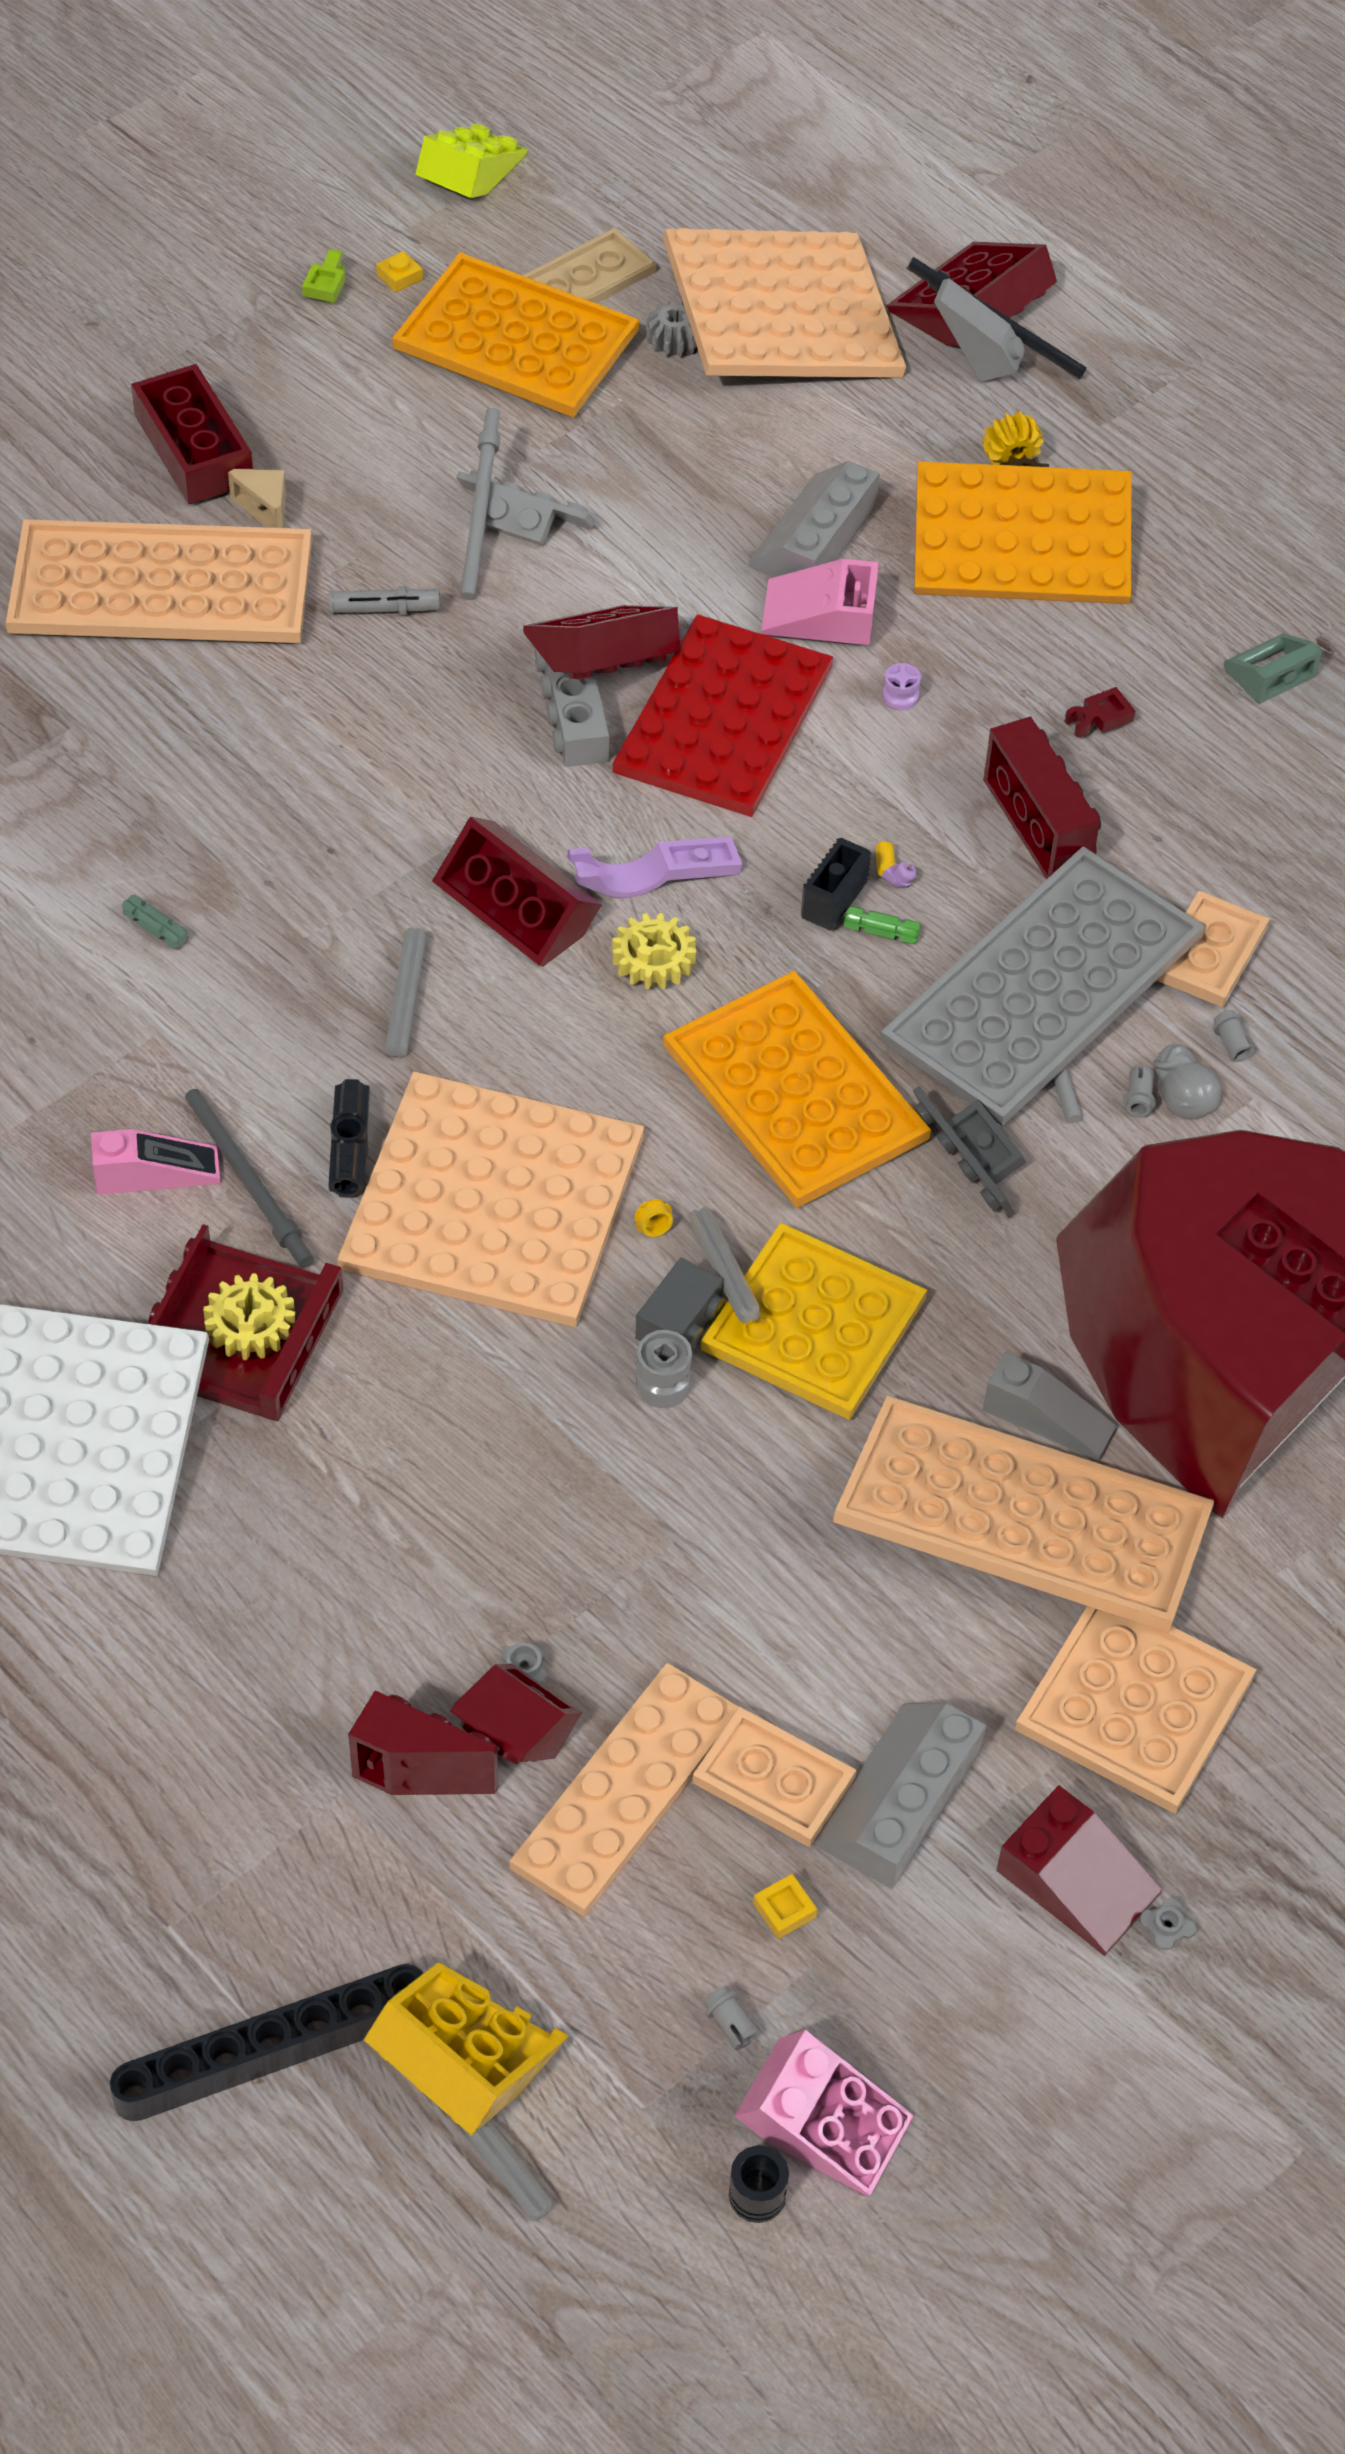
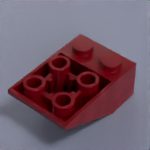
[348,1690,498,1795]

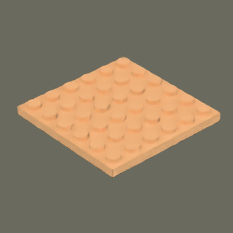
[663,228,906,378]
[337,1071,645,1328]

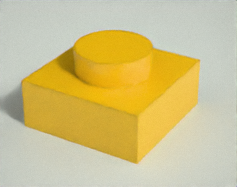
[376,251,423,293]
[753,1873,818,1940]

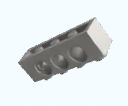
[535,650,609,767]

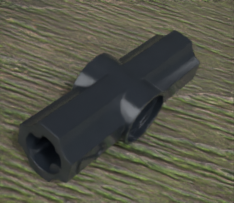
[328,1079,370,1198]

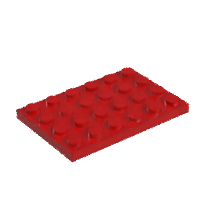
[613,614,833,817]

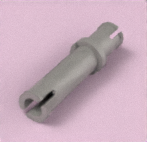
[329,586,440,615]

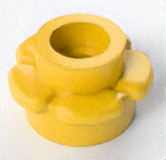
[634,1199,673,1237]

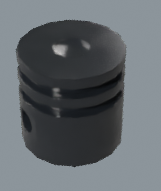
[728,2145,789,2223]

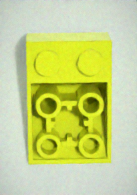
[415,124,528,198]

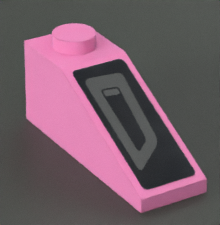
[91,1129,220,1195]

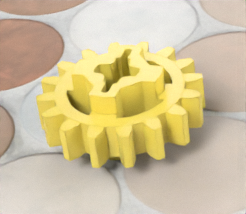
[612,913,696,989]
[203,1273,296,1360]

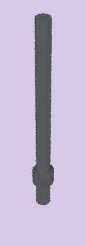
[185,1089,314,1268]

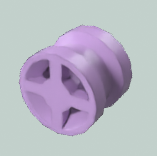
[882,663,921,710]

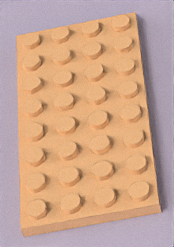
[6,519,312,643]
[833,1395,1214,1633]

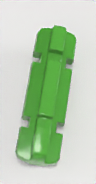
[844,906,920,944]

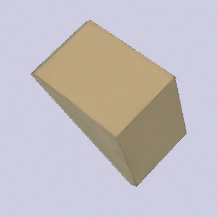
[228,469,286,528]

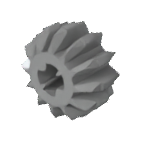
[646,300,697,358]

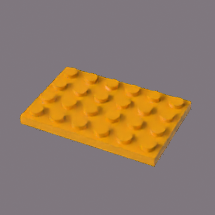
[392,252,639,418]
[914,461,1131,604]
[663,970,931,1208]

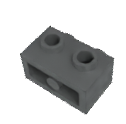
[635,1257,726,1350]

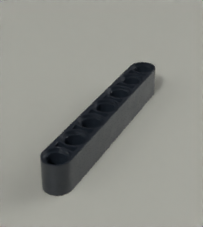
[110,1964,424,2122]

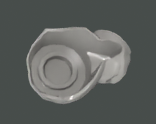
[1153,1043,1222,1119]

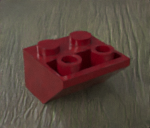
[450,1664,582,1764]

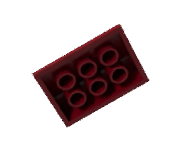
[887,242,1057,346]

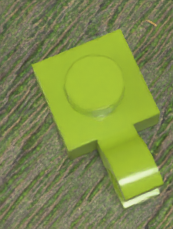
[302,249,346,303]

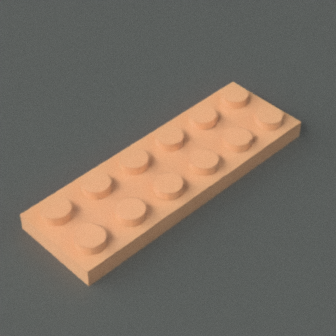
[509,1663,739,1918]

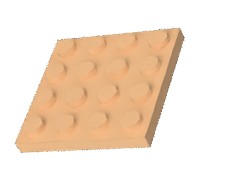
[1015,1606,1257,1815]

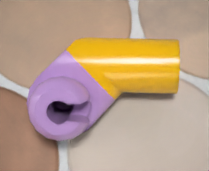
[875,841,916,888]

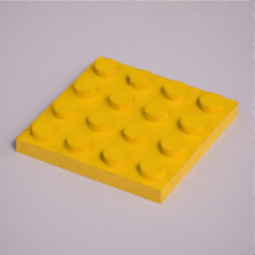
[701,1222,927,1421]

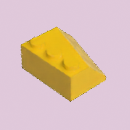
[364,1962,569,2136]

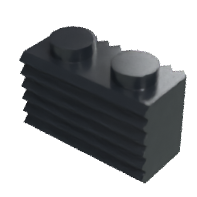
[801,838,872,931]

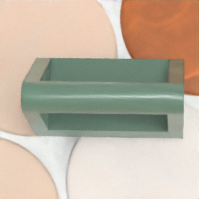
[1224,633,1322,704]

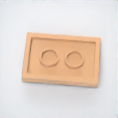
[1156,891,1270,1007]
[692,1706,857,1848]

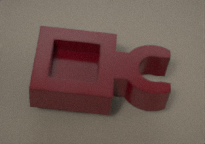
[1064,687,1136,737]

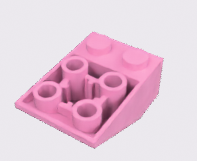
[761,559,879,645]
[734,2030,914,2196]

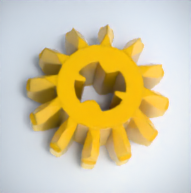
[982,411,1044,465]

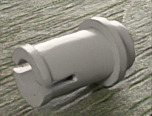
[1213,1010,1254,1062]
[1123,1065,1156,1117]
[704,1986,760,2051]

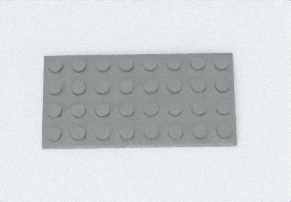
[881,847,1205,1126]

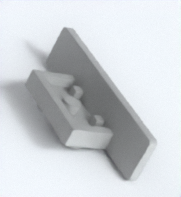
[456,470,595,546]

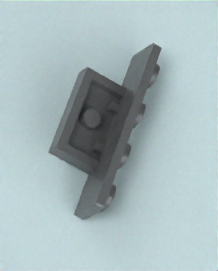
[913,1086,1026,1218]

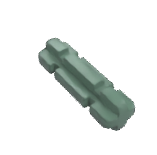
[122,895,188,949]

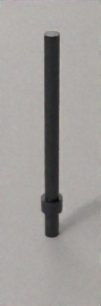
[906,257,1087,379]

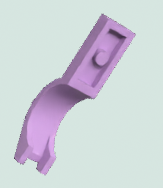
[567,836,742,898]

